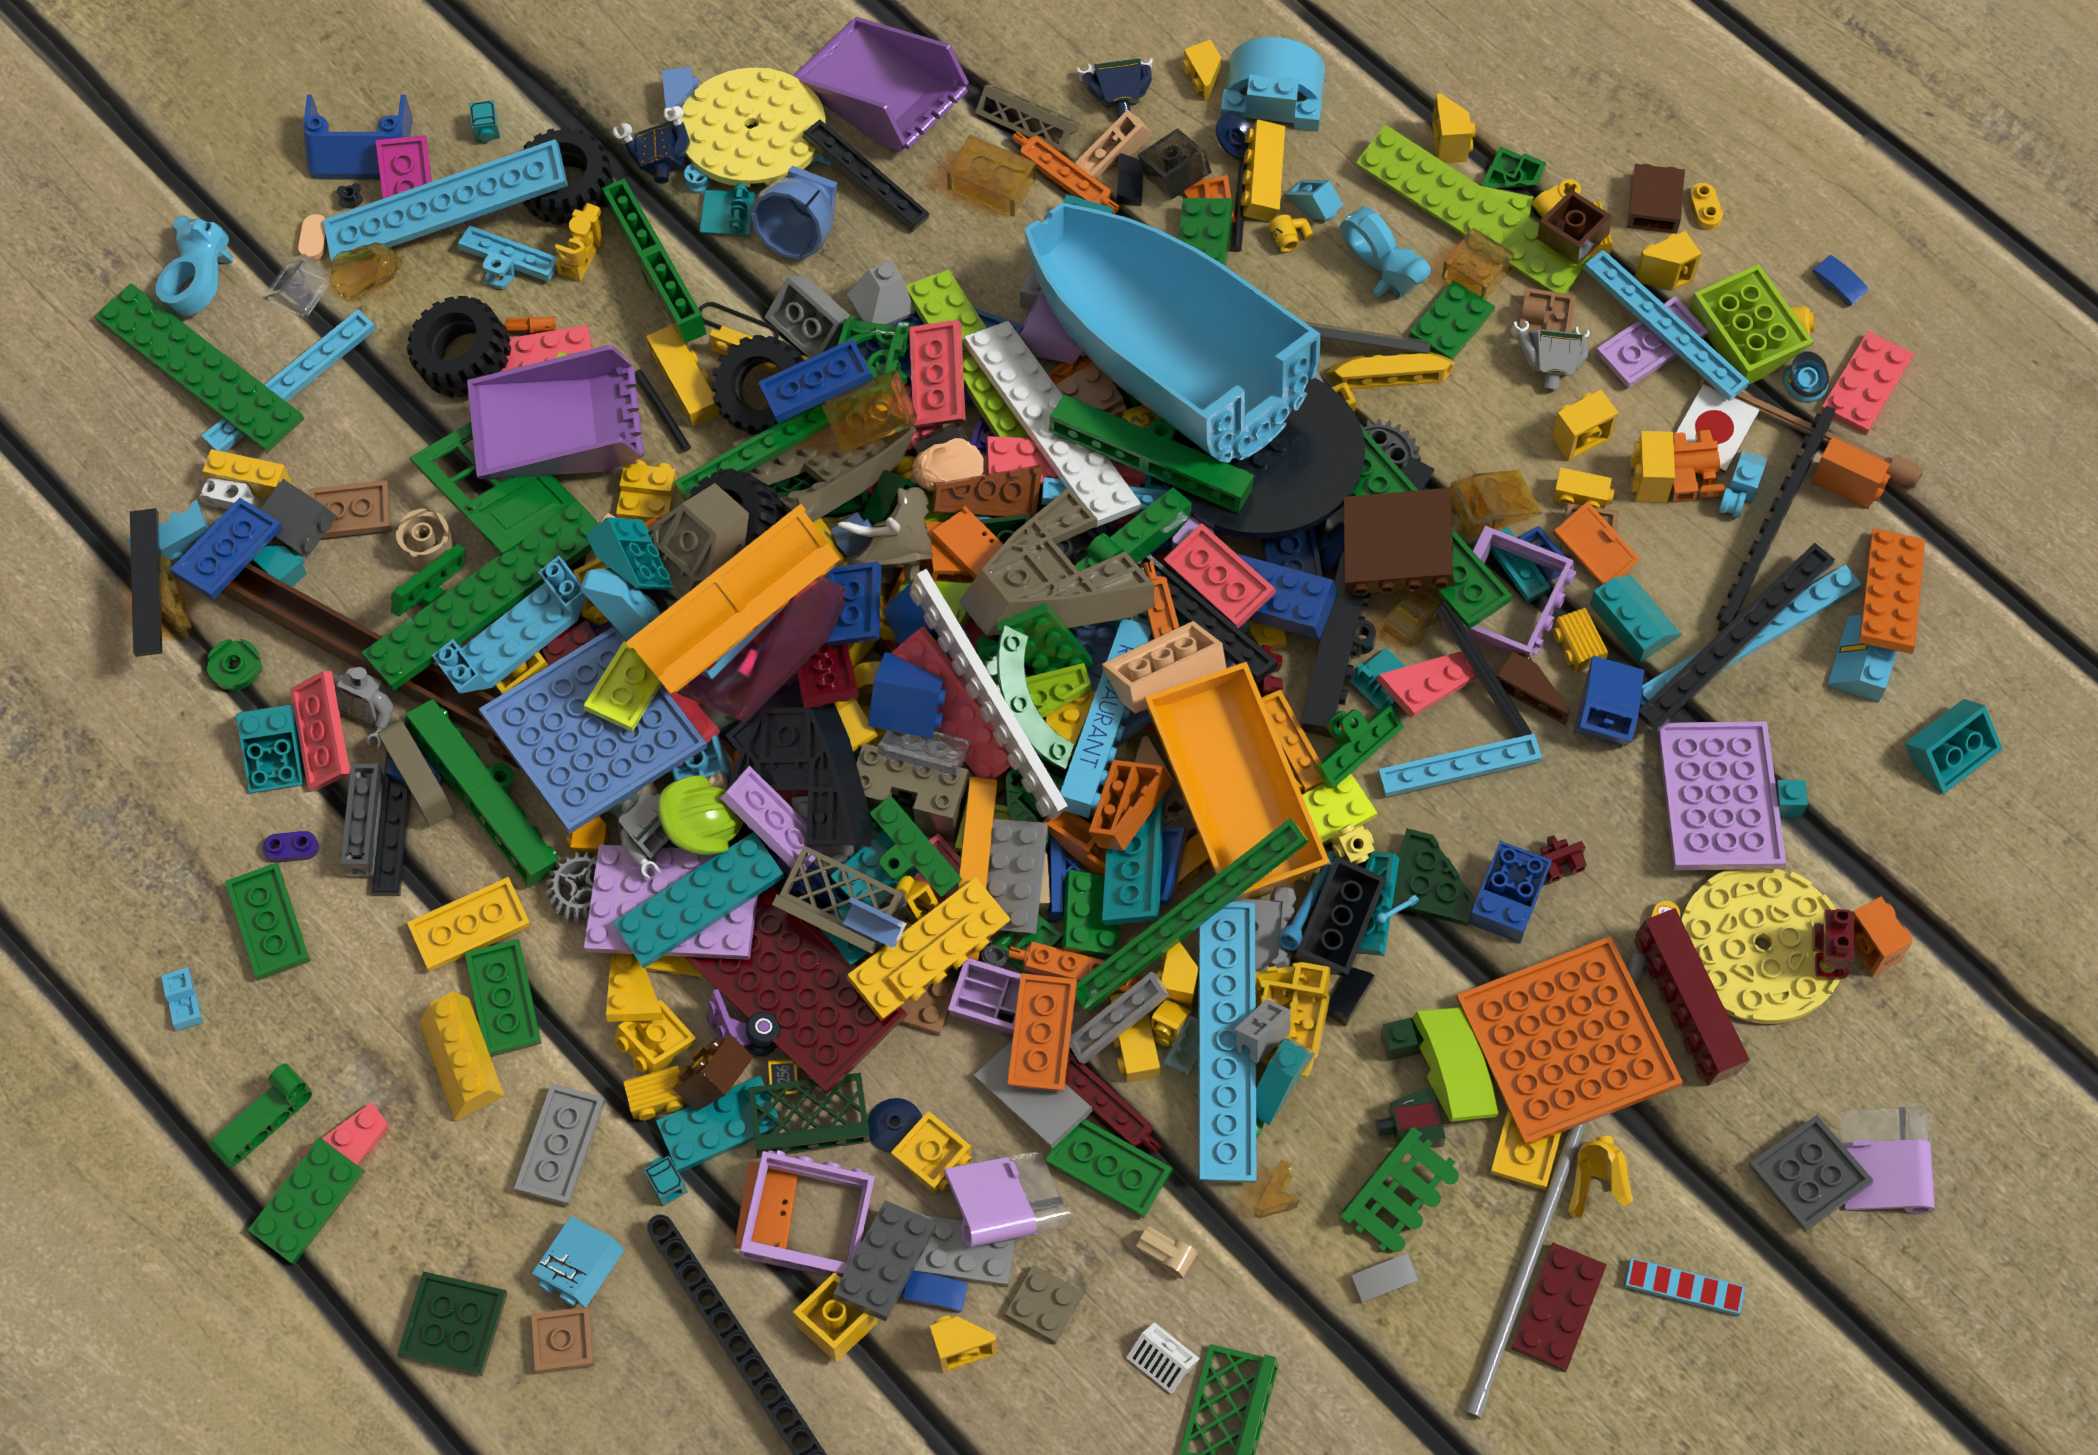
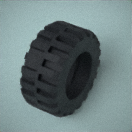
[521,127,614,225]
[407,296,511,398]
[711,335,805,435]
[685,469,784,547]

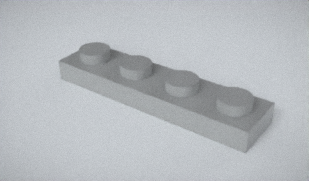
[1070,971,1170,1064]

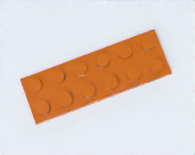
[1859,528,1925,654]

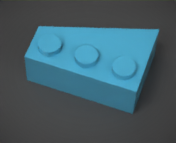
[128,500,210,571]

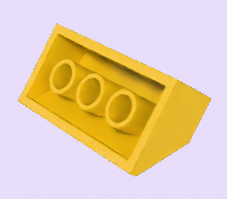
[420,991,504,1121]

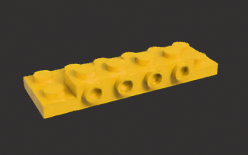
[846,877,1011,1021]

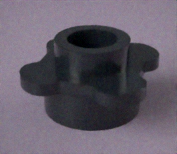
[336,183,363,208]

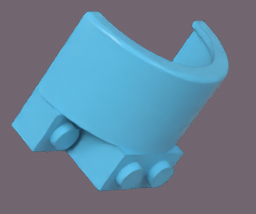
[1221,37,1326,132]

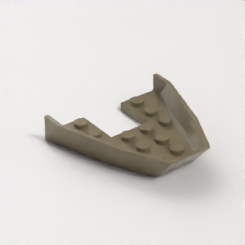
[732,411,917,522]
[648,483,749,676]
[959,487,1154,636]

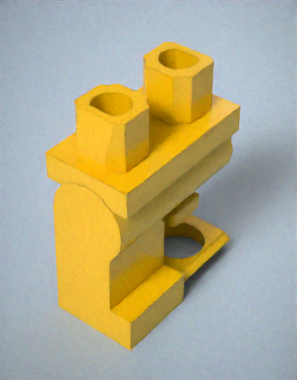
[555,203,604,282]

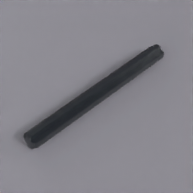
[1435,602,1532,738]

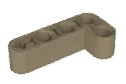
[377,720,454,827]

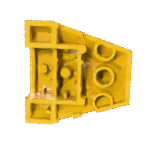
[1255,962,1330,1077]

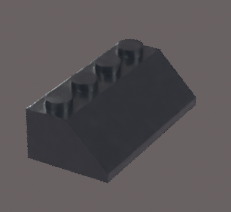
[1290,856,1387,976]

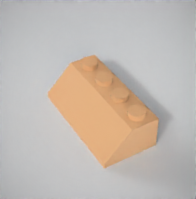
[1102,621,1226,714]

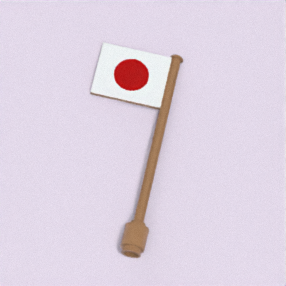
[1676,377,1924,488]

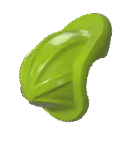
[658,776,744,855]

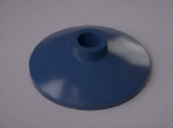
[1216,113,1252,159]
[1317,522,1344,573]
[868,1098,922,1153]

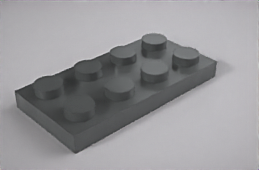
[833,1200,937,1321]

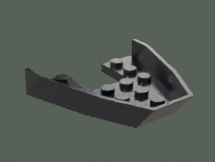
[727,685,872,847]

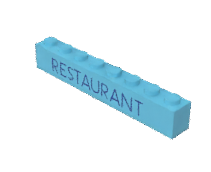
[1060,619,1153,818]

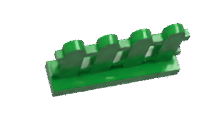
[1339,1126,1459,1252]

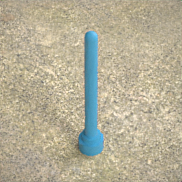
[1278,850,1336,950]

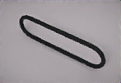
[699,302,779,339]

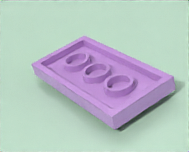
[1596,296,1708,389]
[720,766,825,876]

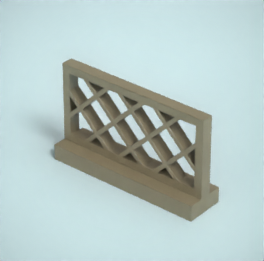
[772,845,903,954]

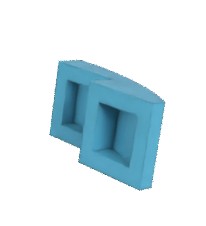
[161,967,203,1031]

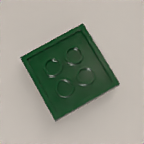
[397,1271,508,1376]

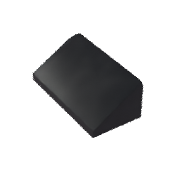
[1117,153,1144,206]
[1326,967,1375,1026]

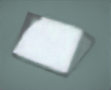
[263,254,333,318]

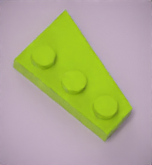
[1025,663,1092,718]

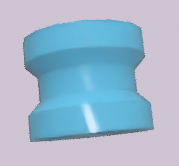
[684,163,711,194]
[1718,488,1746,518]

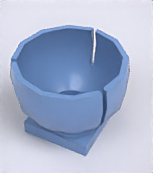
[751,166,837,259]

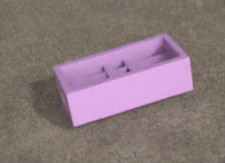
[948,958,1021,1035]

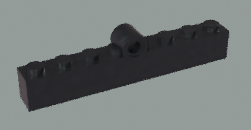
[1301,547,1376,738]

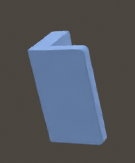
[843,896,907,949]

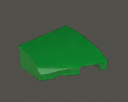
[1481,146,1546,188]

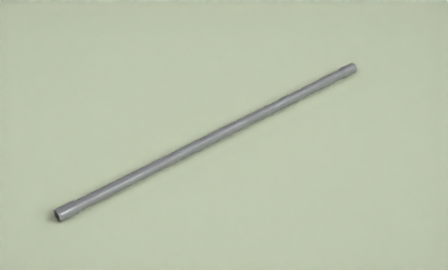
[1464,953,1647,1420]

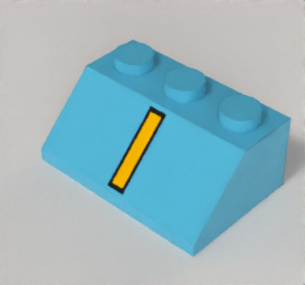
[1827,615,1897,702]

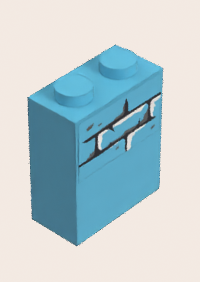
[532,1216,624,1308]

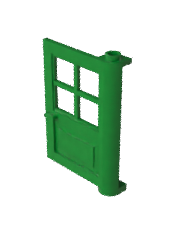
[410,422,590,555]

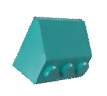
[1590,576,1681,663]
[1905,699,2003,794]

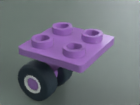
[706,989,780,1056]

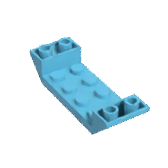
[432,556,587,693]

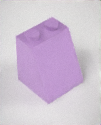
[1019,290,1085,364]

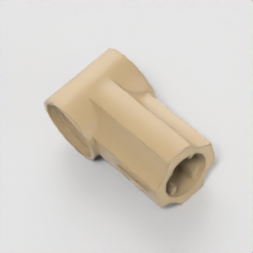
[1136,1226,1198,1279]

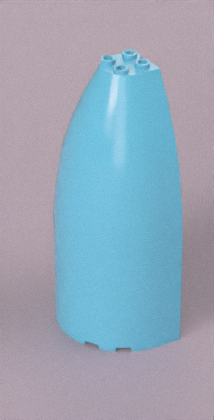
[1024,203,1320,463]

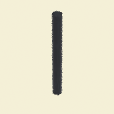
[1232,162,1247,252]
[635,370,691,452]

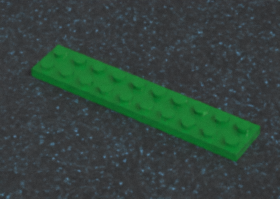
[94,283,304,453]
[1352,426,1512,629]
[362,501,599,691]

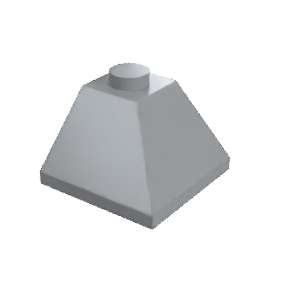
[847,260,915,325]

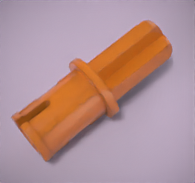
[505,315,556,334]

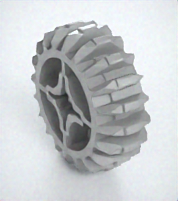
[545,851,598,925]

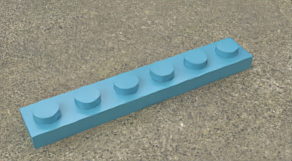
[1378,734,1542,797]

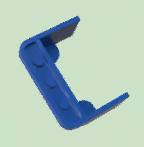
[303,95,413,180]

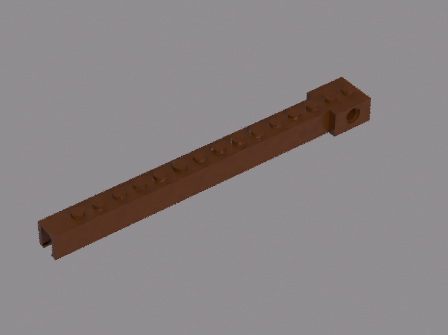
[221,564,521,770]

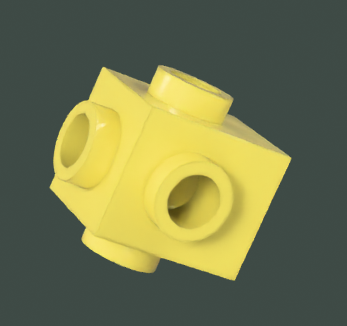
[1330,823,1374,865]

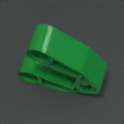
[1006,769,1082,851]

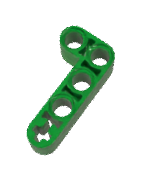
[209,1063,312,1168]

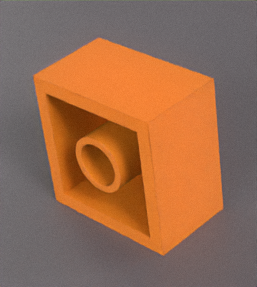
[1853,896,1913,977]

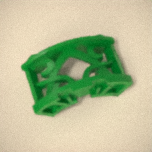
[838,315,913,396]

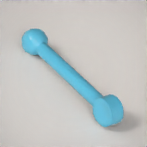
[1376,895,1419,923]

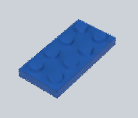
[758,339,873,423]
[170,498,282,600]

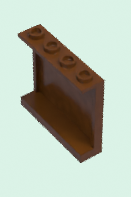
[1344,488,1456,596]

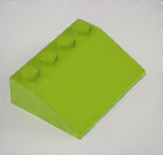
[1688,264,1814,385]

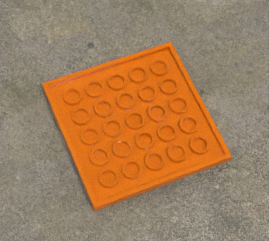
[1456,936,1683,1146]

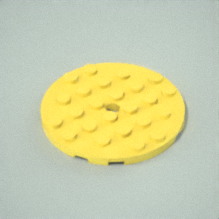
[680,68,826,187]
[1681,869,1840,1024]

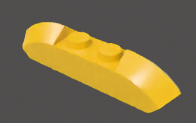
[1326,352,1456,390]

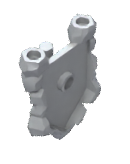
[1232,887,1296,971]

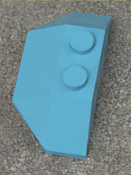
[580,568,661,640]

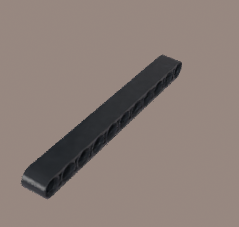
[647,1214,827,1455]

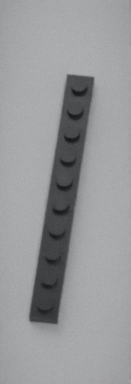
[1716,405,1836,632]
[1081,522,1277,683]
[1638,543,1835,732]

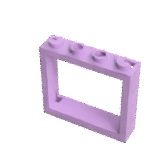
[1442,526,1576,659]
[738,1150,875,1279]

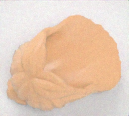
[910,438,984,492]

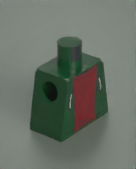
[1375,1087,1446,1148]

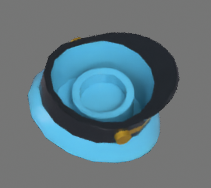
[1784,351,1830,402]

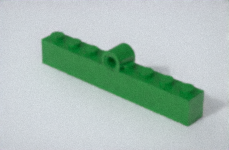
[602,178,707,344]
[1049,394,1254,513]
[1075,487,1192,572]
[404,699,558,888]

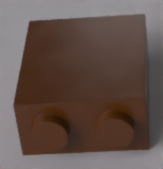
[1627,164,1685,234]

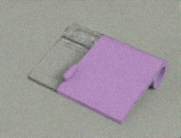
[1840,1103,1935,1214]
[944,1151,1071,1248]

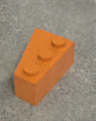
[1089,760,1173,851]

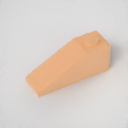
[1075,110,1153,178]

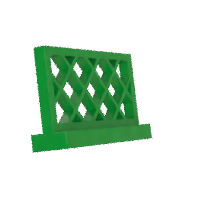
[1179,1344,1279,1455]

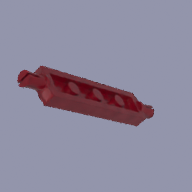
[1065,1052,1162,1155]

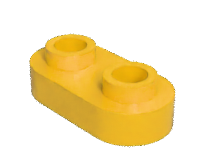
[1689,183,1723,230]

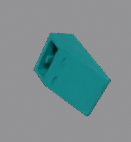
[586,517,674,590]
[236,704,303,793]

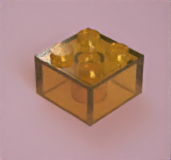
[1441,228,1515,300]

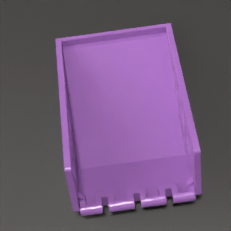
[793,17,969,151]
[467,345,644,479]

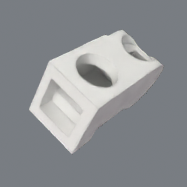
[199,478,255,509]

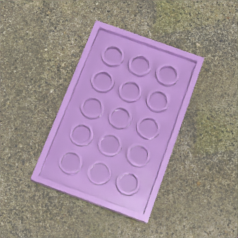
[1658,721,1786,870]
[584,845,758,960]

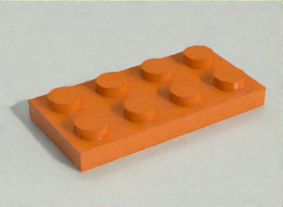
[1007,973,1077,1092]

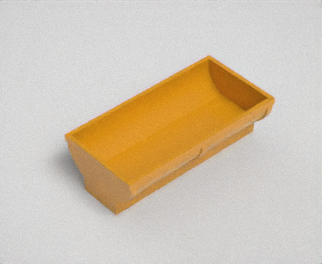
[625,504,840,695]
[1144,662,1330,901]

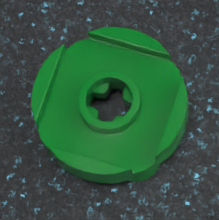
[207,639,263,693]

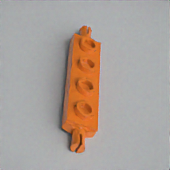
[1012,131,1120,214]
[1142,561,1179,640]
[1008,942,1140,994]

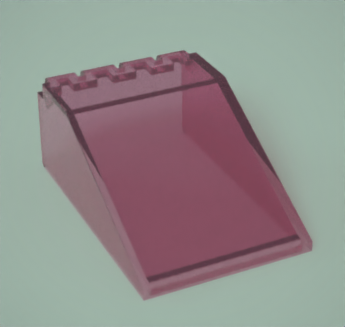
[676,544,846,722]

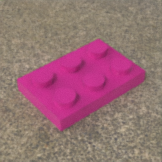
[376,135,432,199]

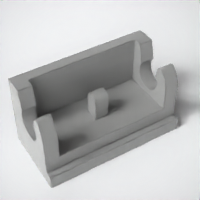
[1234,999,1290,1063]

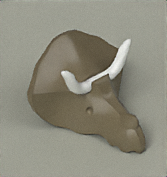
[838,487,933,584]

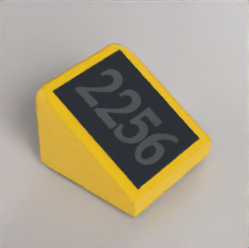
[768,1059,799,1095]

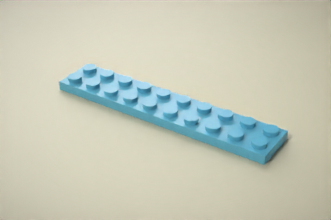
[323,139,568,266]
[1198,902,1257,1183]

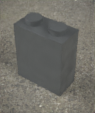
[260,479,337,558]

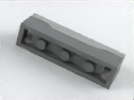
[340,763,384,877]

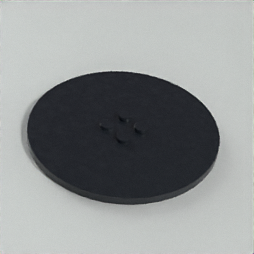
[1161,378,1365,538]

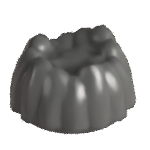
[981,945,1008,968]

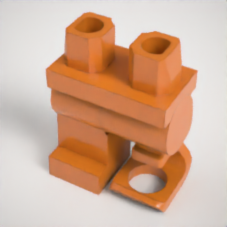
[1671,430,1725,502]

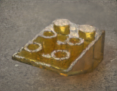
[1450,470,1542,540]
[129,548,192,640]

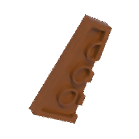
[932,465,1042,518]

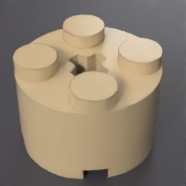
[396,509,454,571]

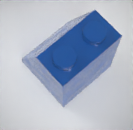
[868,652,947,739]

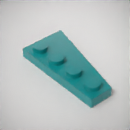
[1357,851,1399,956]

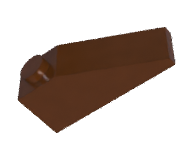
[1497,651,1571,725]

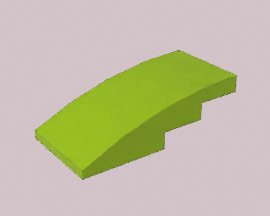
[1412,1007,1498,1122]

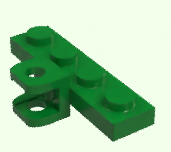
[390,544,466,617]
[1314,705,1404,789]
[870,795,963,897]

